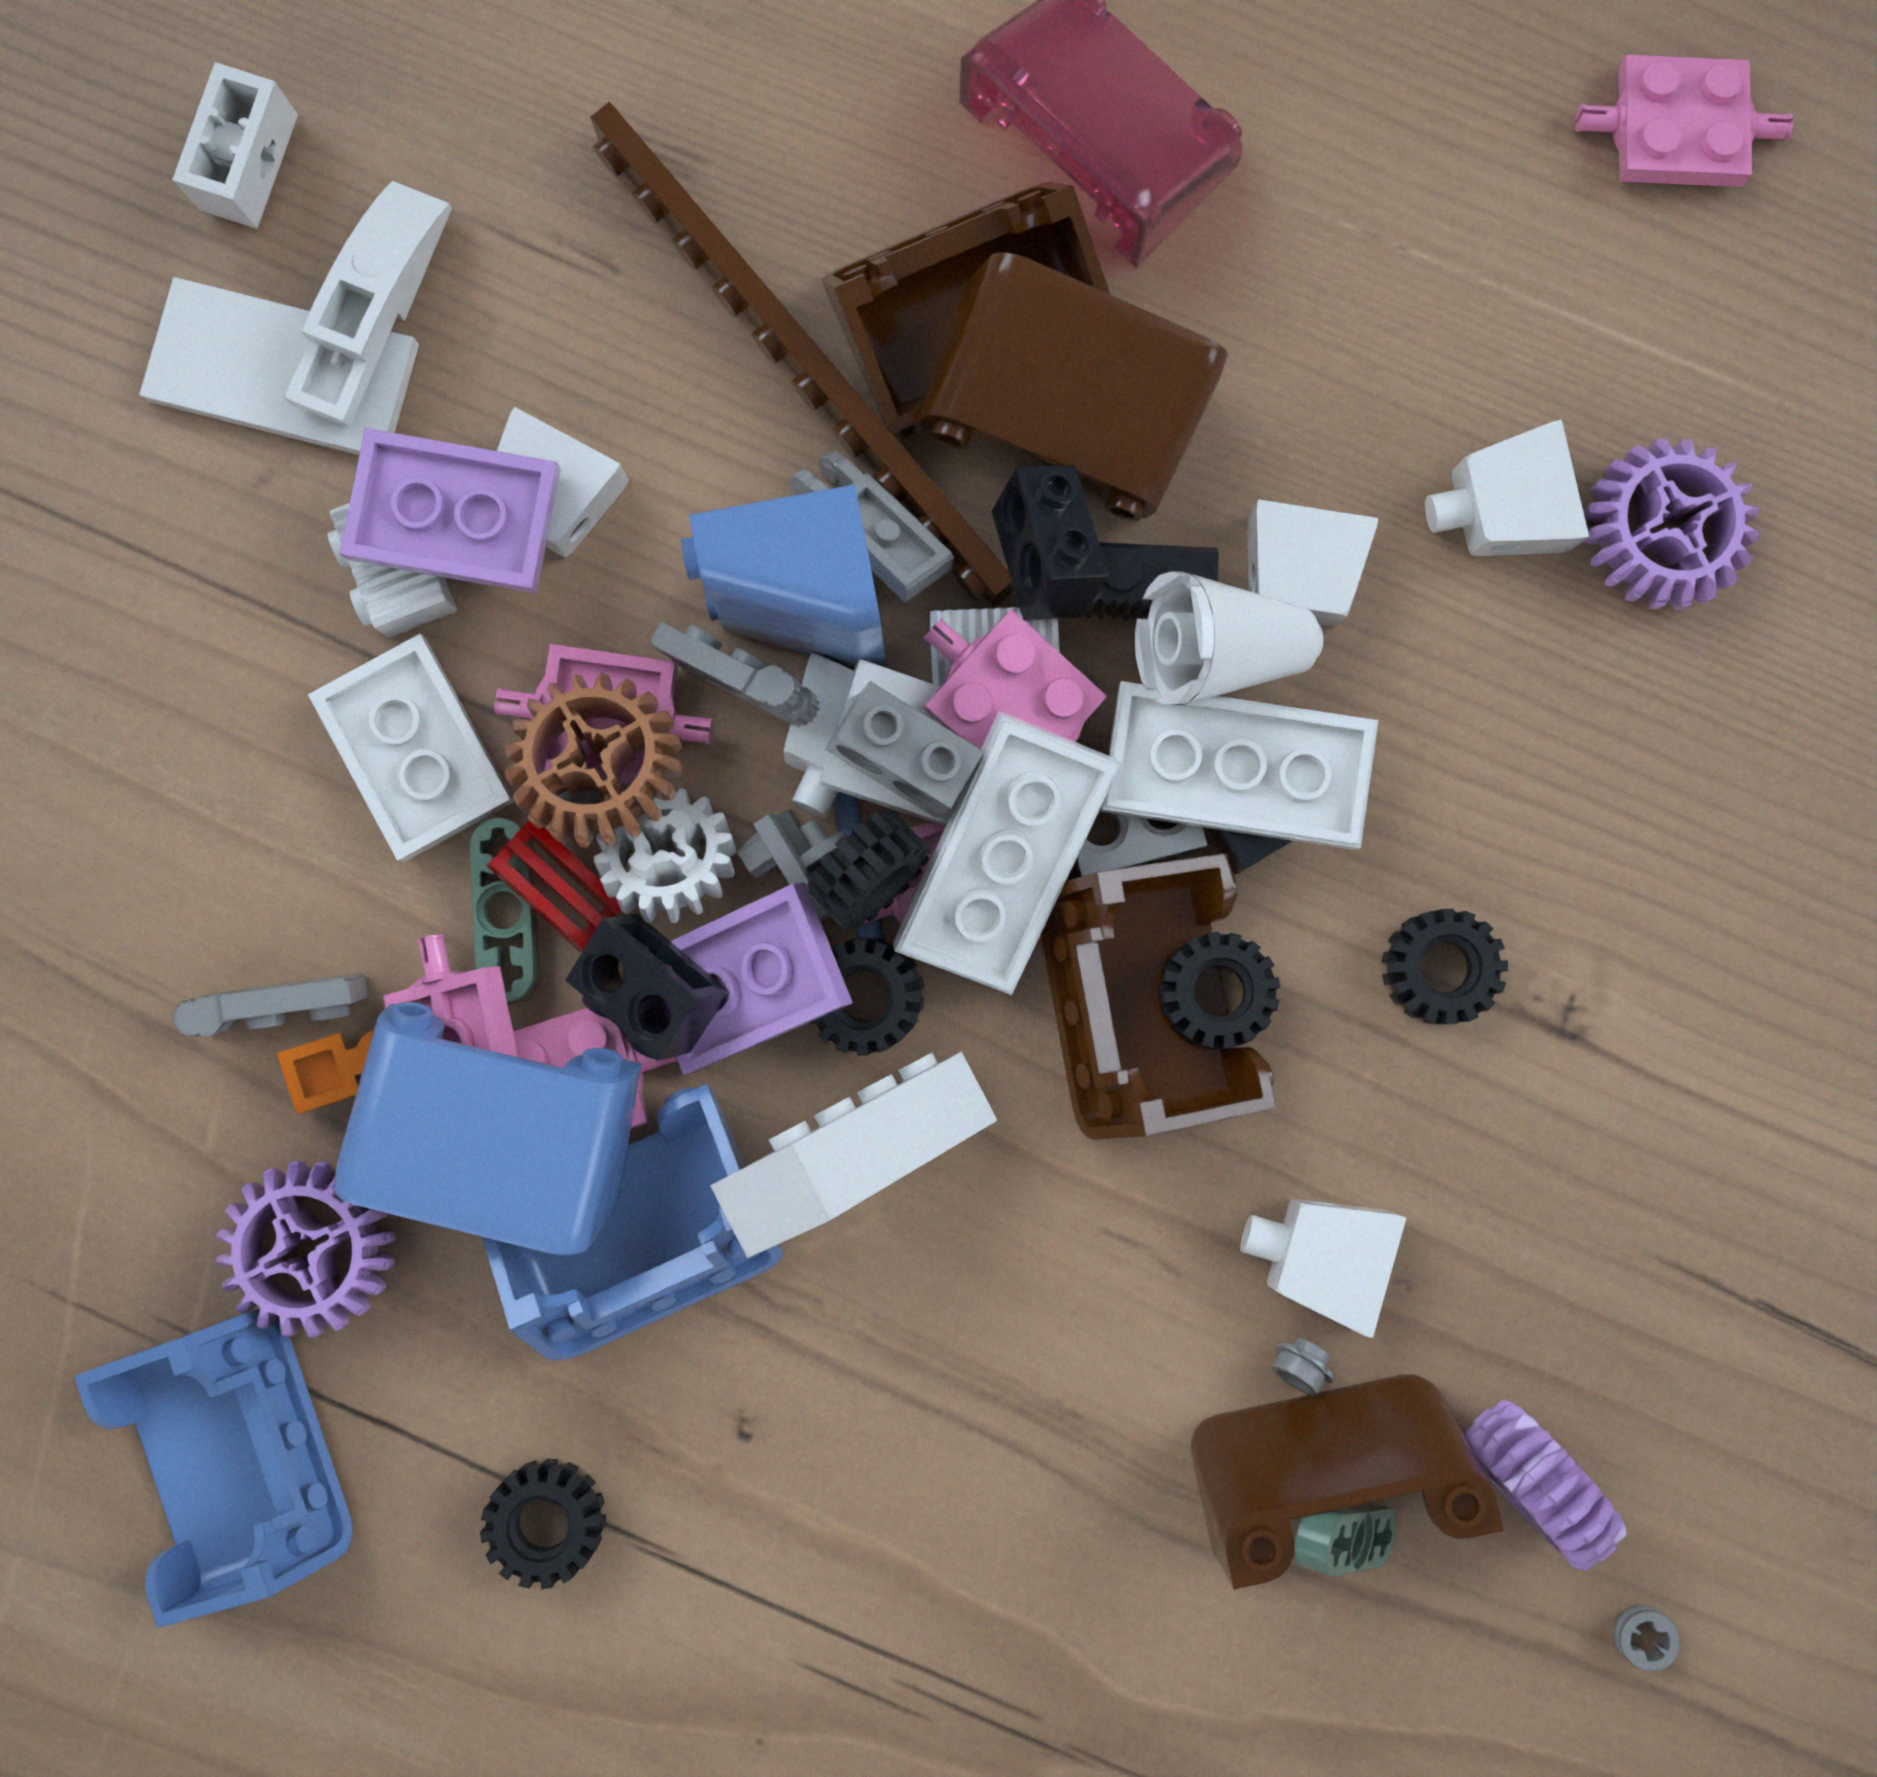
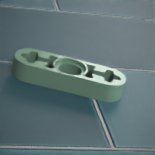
[470,818,539,1003]
[1295,1502,1396,1577]

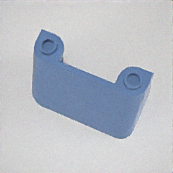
[681,485,886,667]
[334,1002,641,1255]
[482,1084,783,1360]
[74,1309,353,1628]

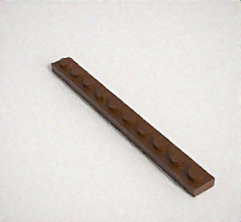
[590,101,1014,608]

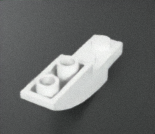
[284,181,452,428]

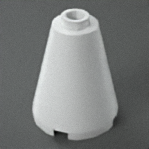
[1135,572,1324,705]

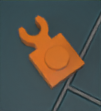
[276,1030,374,1115]

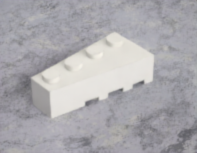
[710,1051,997,1258]

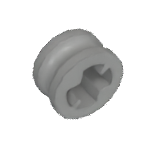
[1614,1605,1680,1672]

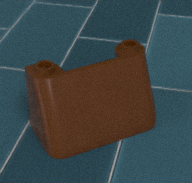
[822,182,1110,437]
[917,252,1228,521]
[1041,853,1276,1140]
[1191,1374,1503,1589]

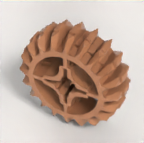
[505,671,683,848]

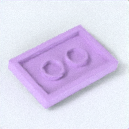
[339,428,561,594]
[664,882,853,1076]

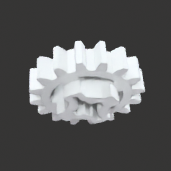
[594,788,737,923]

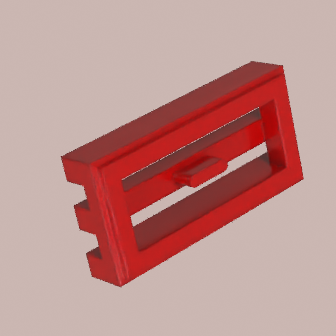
[486,820,621,952]

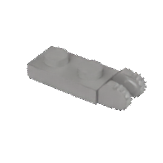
[789,449,954,603]
[650,622,820,727]
[172,973,369,1038]

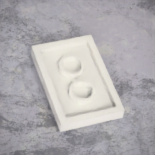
[308,634,515,863]

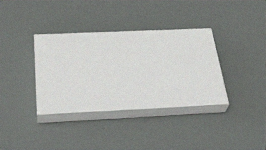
[139,277,419,455]
[1100,681,1378,850]
[892,711,1121,995]

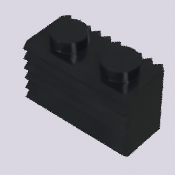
[1084,542,1219,621]

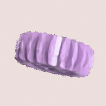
[1583,438,1761,610]
[214,1161,396,1338]
[1464,1400,1627,1571]

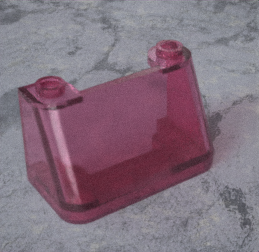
[959,0,1242,269]

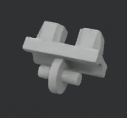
[738,809,848,921]

